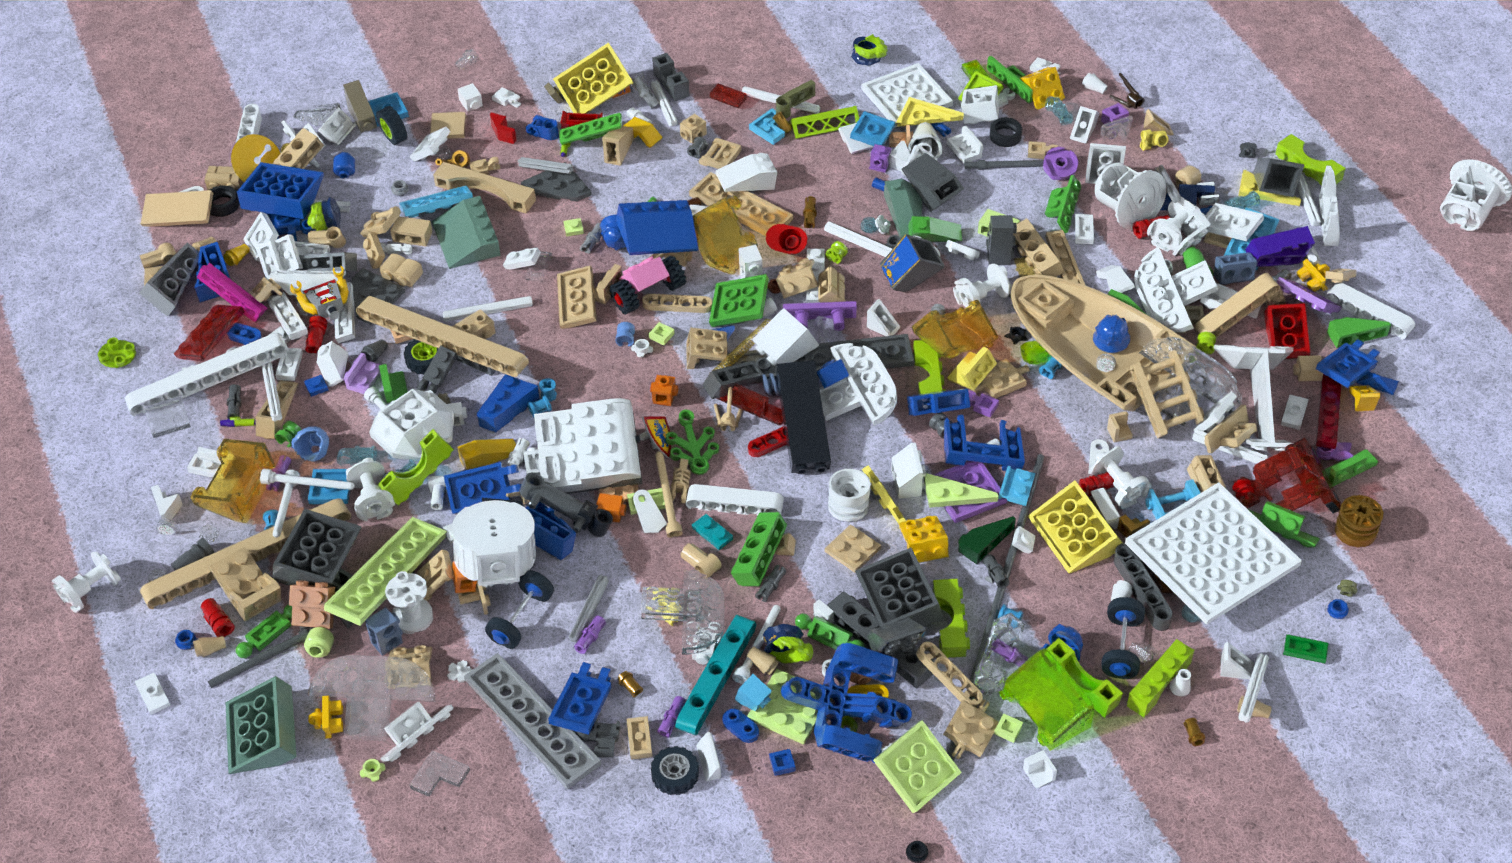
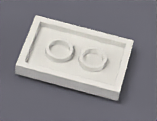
[1205,203,1264,241]

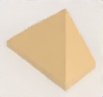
[1143,109,1174,136]

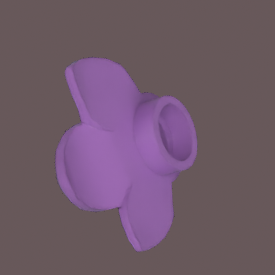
[1316,442,1353,461]

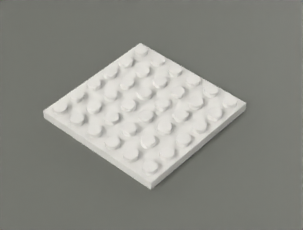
[1125,482,1302,625]

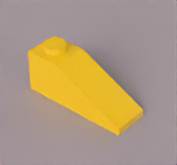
[457,439,516,470]

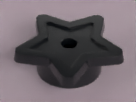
[1004,327,1028,345]

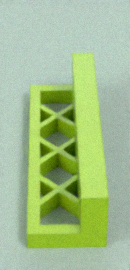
[789,106,859,139]

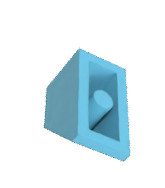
[735,674,772,711]

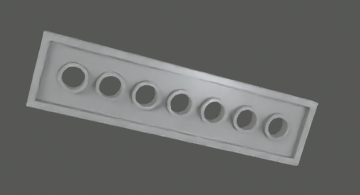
[464,653,601,790]

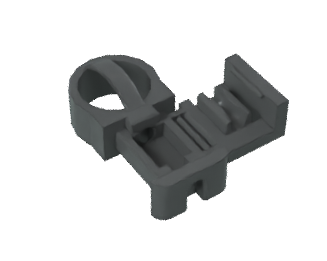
[576,719,620,757]

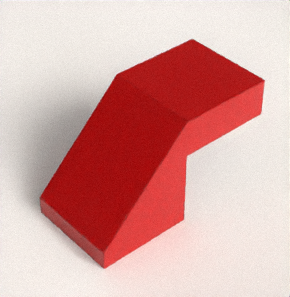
[490,112,517,144]

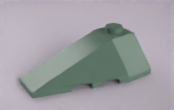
[884,178,922,239]

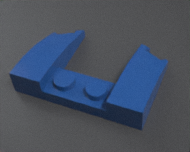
[944,415,1025,471]

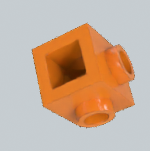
[650,375,679,406]

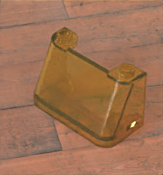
[693,195,758,274]
[911,300,999,359]
[190,439,275,523]

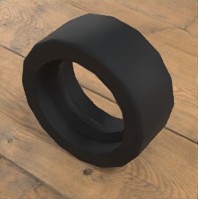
[990,117,1023,147]
[210,185,240,217]

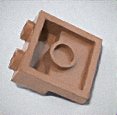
[289,580,335,629]

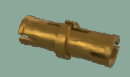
[803,196,817,228]

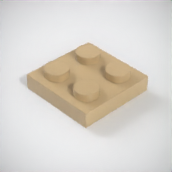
[825,524,881,573]

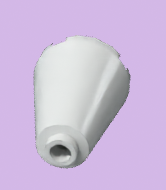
[908,122,942,161]

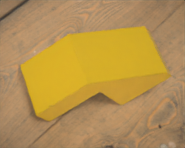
[623,117,663,148]

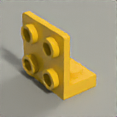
[1019,67,1065,109]

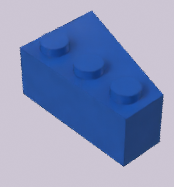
[477,374,540,433]

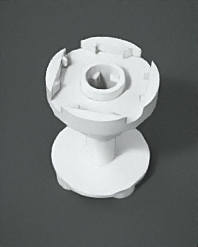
[1147,197,1201,252]
[953,264,1012,314]
[1089,446,1152,509]
[346,458,395,521]
[52,551,121,613]
[385,571,433,634]

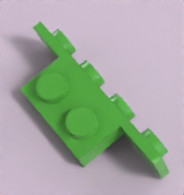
[987,56,1033,103]
[560,113,622,145]
[1045,175,1081,233]
[1305,449,1378,494]
[1248,501,1320,547]

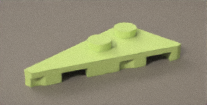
[924,473,998,508]

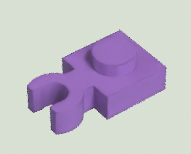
[969,391,999,417]

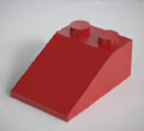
[1264,303,1311,359]

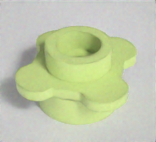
[360,759,386,782]

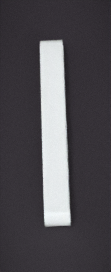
[125,333,288,417]

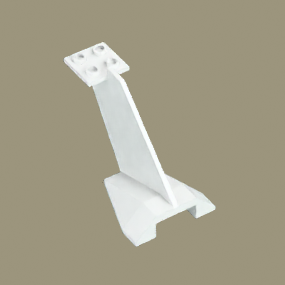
[1214,345,1293,451]

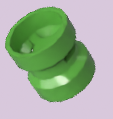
[275,421,301,447]

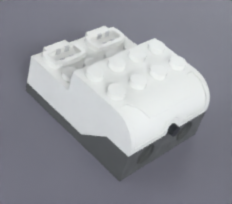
[534,398,643,494]

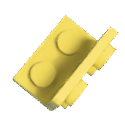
[947,347,997,390]

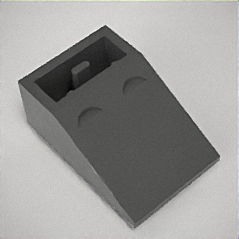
[901,153,964,212]
[867,618,926,657]

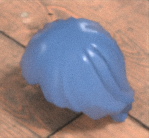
[291,426,329,462]

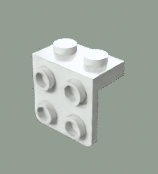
[1172,208,1211,256]

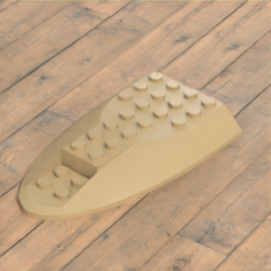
[1011,275,1196,412]

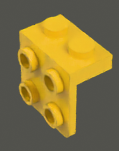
[899,516,949,563]

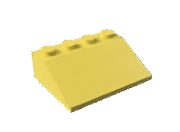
[553,43,633,114]
[1028,481,1123,574]

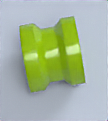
[826,241,848,264]
[1196,332,1216,354]

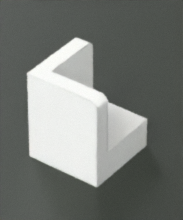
[1023,750,1057,788]

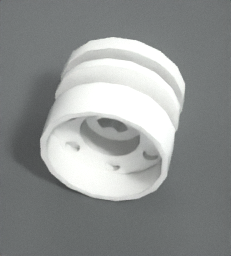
[828,469,871,522]

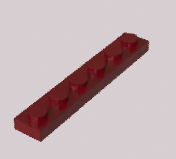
[1316,374,1341,449]

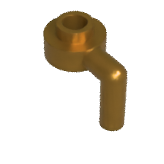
[435,150,470,168]

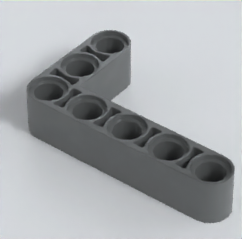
[1114,543,1173,631]

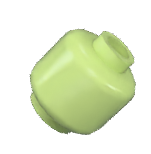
[304,627,334,658]

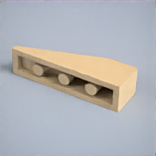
[256,380,298,439]

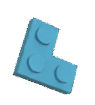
[749,108,785,145]

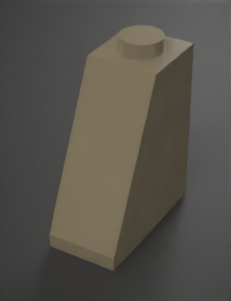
[343,80,377,132]

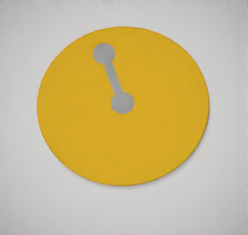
[231,134,281,182]

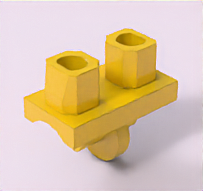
[1297,259,1330,292]
[308,695,343,739]

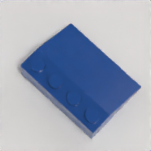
[237,162,324,219]
[616,200,698,255]

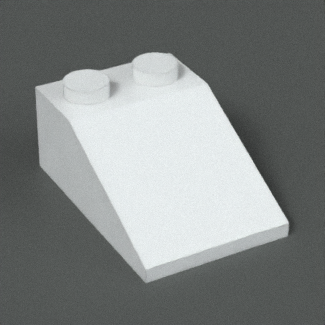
[1085,143,1126,185]
[716,153,777,192]

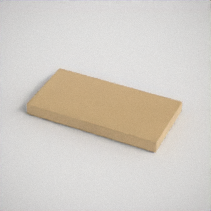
[140,190,213,227]
[557,265,597,329]

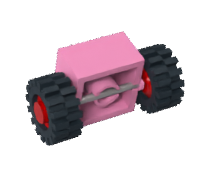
[610,256,687,315]

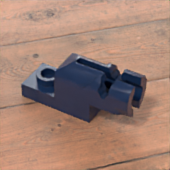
[1160,184,1215,211]

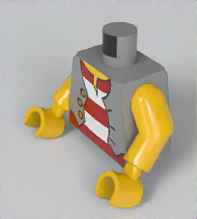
[290,265,349,320]

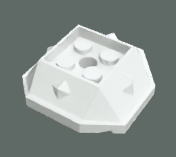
[369,389,455,462]

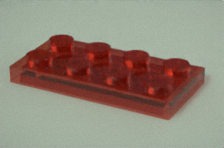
[174,305,245,361]

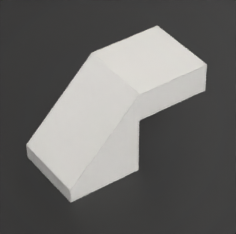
[1096,265,1135,293]

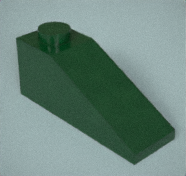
[958,516,1016,564]

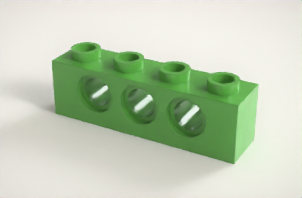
[731,512,787,586]

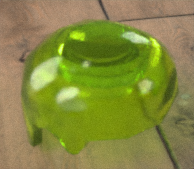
[1020,341,1050,365]

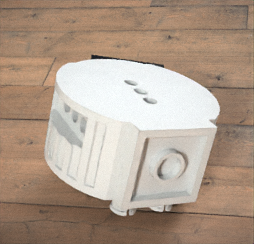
[452,497,536,587]

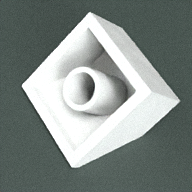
[961,85,999,124]

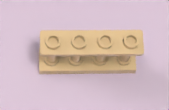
[1129,350,1204,439]

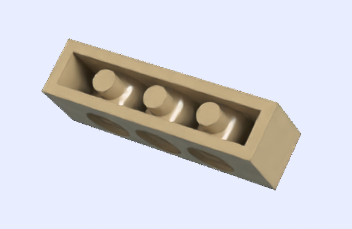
[272,128,324,169]
[1013,218,1064,277]

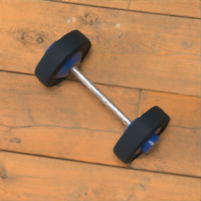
[485,570,554,649]
[1101,597,1145,679]

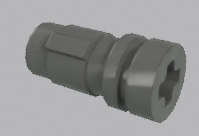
[171,538,214,571]

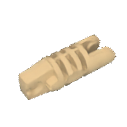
[670,458,691,503]

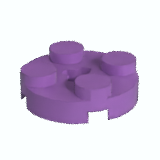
[1043,147,1078,180]

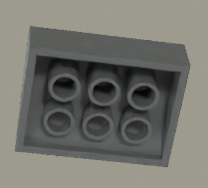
[272,509,362,586]
[855,548,944,627]

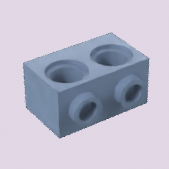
[1213,252,1257,285]
[365,607,403,656]

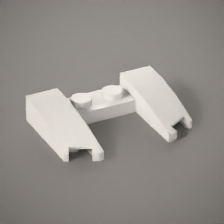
[1319,166,1340,246]

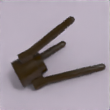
[1110,73,1144,109]

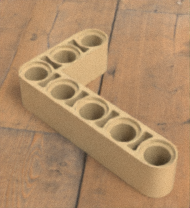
[1195,273,1286,338]

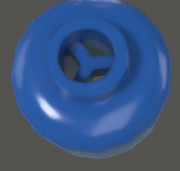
[333,152,355,179]

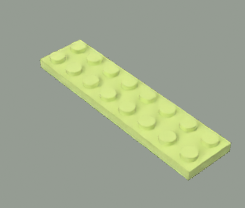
[324,517,447,626]

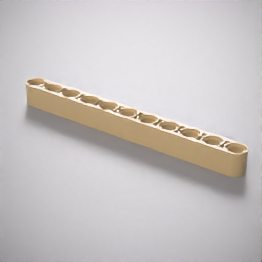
[356,296,529,377]
[140,498,351,609]

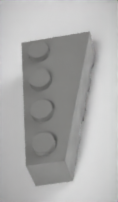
[139,242,199,316]

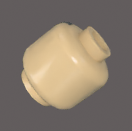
[1175,165,1201,187]

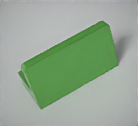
[379,364,408,403]

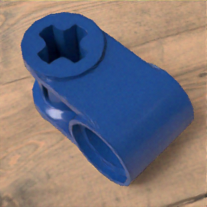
[526,115,559,140]

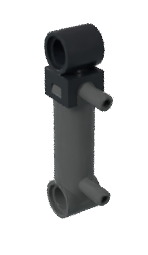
[519,472,613,537]

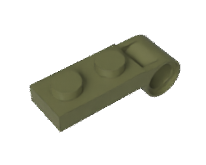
[776,80,816,118]

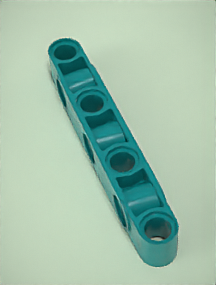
[675,615,757,736]

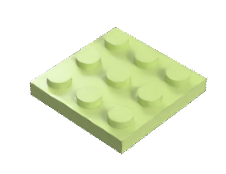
[747,669,832,744]
[873,720,962,813]

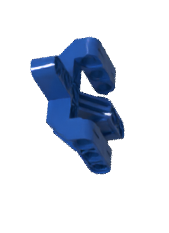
[781,643,912,763]

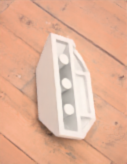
[270,270,346,297]

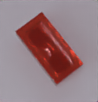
[710,83,747,108]

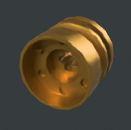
[1335,495,1384,548]

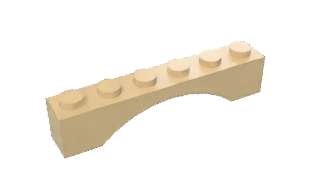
[433,162,536,214]

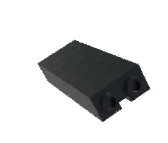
[776,360,831,474]

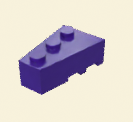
[1245,226,1315,267]

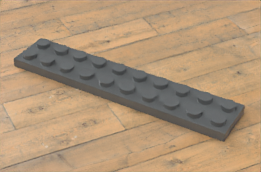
[725,334,914,384]

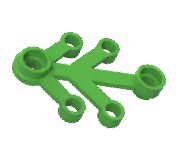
[666,409,719,475]

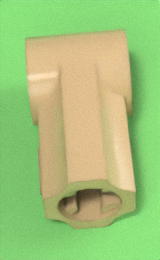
[308,227,346,248]
[139,243,176,270]
[681,543,722,580]

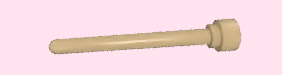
[655,451,683,538]

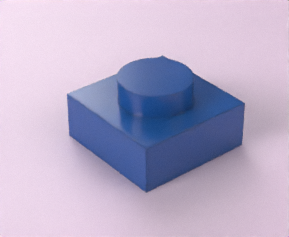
[304,375,329,397]
[769,749,796,776]

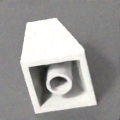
[753,308,819,366]

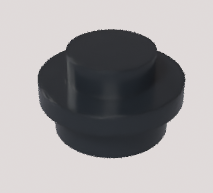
[906,841,928,863]

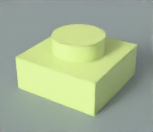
[563,218,584,237]
[649,322,675,345]
[994,714,1023,743]

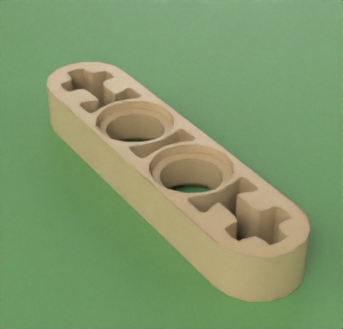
[642,294,712,313]
[916,642,983,707]

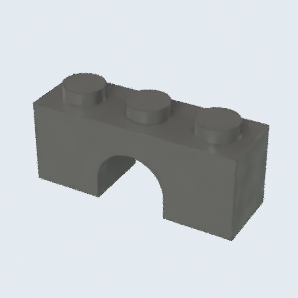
[652,53,690,101]

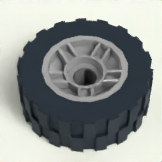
[651,746,699,795]

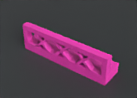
[197,263,267,322]

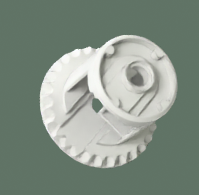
[1440,160,1512,231]
[1095,163,1166,230]

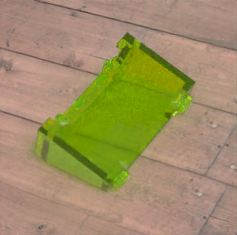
[999,648,1094,751]

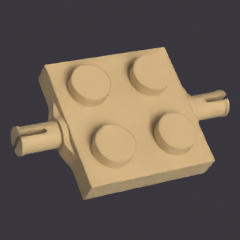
[971,359,1030,399]
[943,700,999,759]

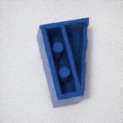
[194,242,230,303]
[525,502,576,560]

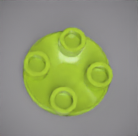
[98,337,136,368]

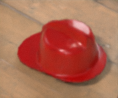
[766,224,808,254]

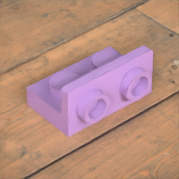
[344,353,382,394]

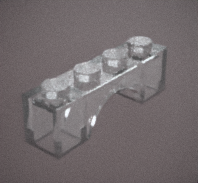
[972,613,1025,696]

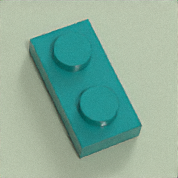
[692,514,734,550]

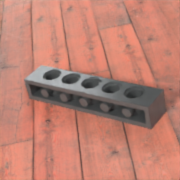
[827,591,933,688]

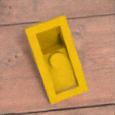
[1349,385,1380,411]

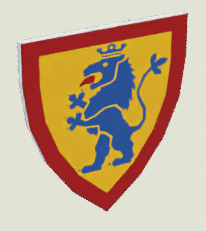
[640,416,671,458]

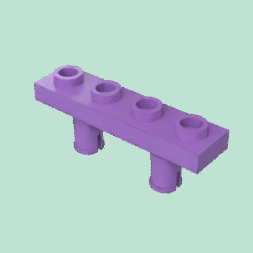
[783,301,857,331]

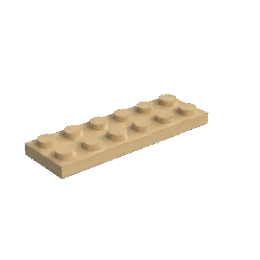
[689,172,793,236]

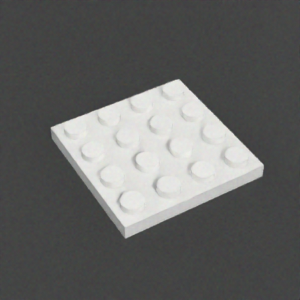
[861,63,953,128]

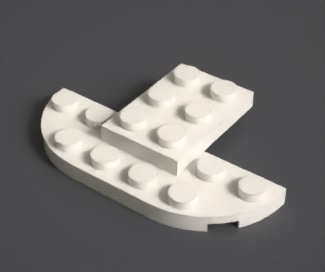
[1134,247,1219,333]
[819,343,897,426]

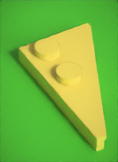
[896,97,964,127]
[1238,170,1301,206]
[862,465,906,524]

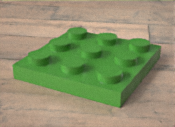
[709,274,769,327]

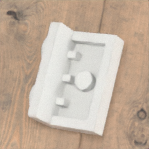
[947,126,983,164]

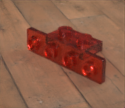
[716,384,783,426]

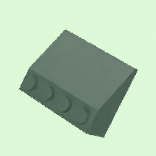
[432,196,501,269]
[225,676,297,774]

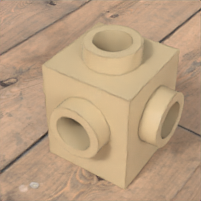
[680,113,707,144]

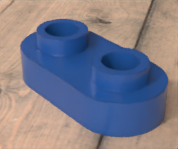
[226,323,262,345]
[722,709,759,743]

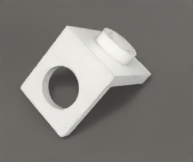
[1196,182,1219,205]

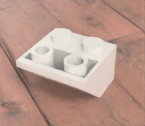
[891,443,926,499]

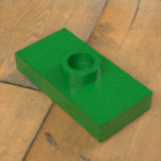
[1283,634,1329,664]

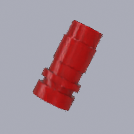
[1133,215,1170,239]
[305,316,328,353]
[1079,472,1115,497]
[201,598,235,637]

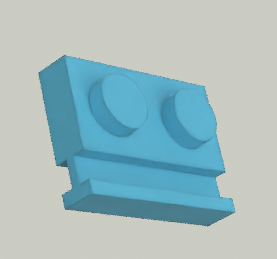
[998,466,1035,506]

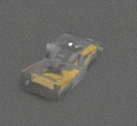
[526,251,552,282]

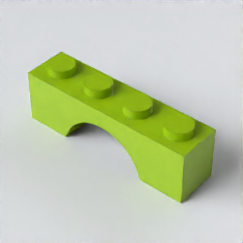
[1275,134,1346,185]
[913,340,946,394]
[377,429,454,506]
[932,579,970,658]
[1041,638,1123,718]
[1127,639,1194,718]

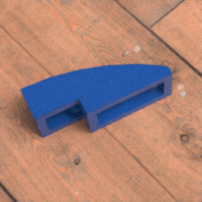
[907,389,970,416]

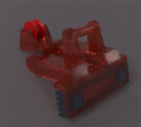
[1232,438,1341,514]

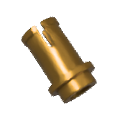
[772,111,792,134]
[618,671,643,697]
[1183,718,1205,747]

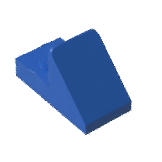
[817,359,849,389]

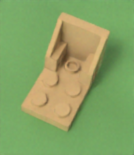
[209,546,281,621]

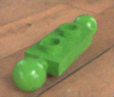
[236,604,292,658]
[795,613,865,650]

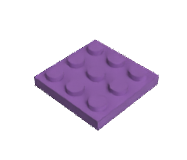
[1277,277,1342,314]
[934,461,1007,523]

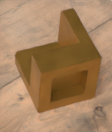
[1117,514,1151,538]

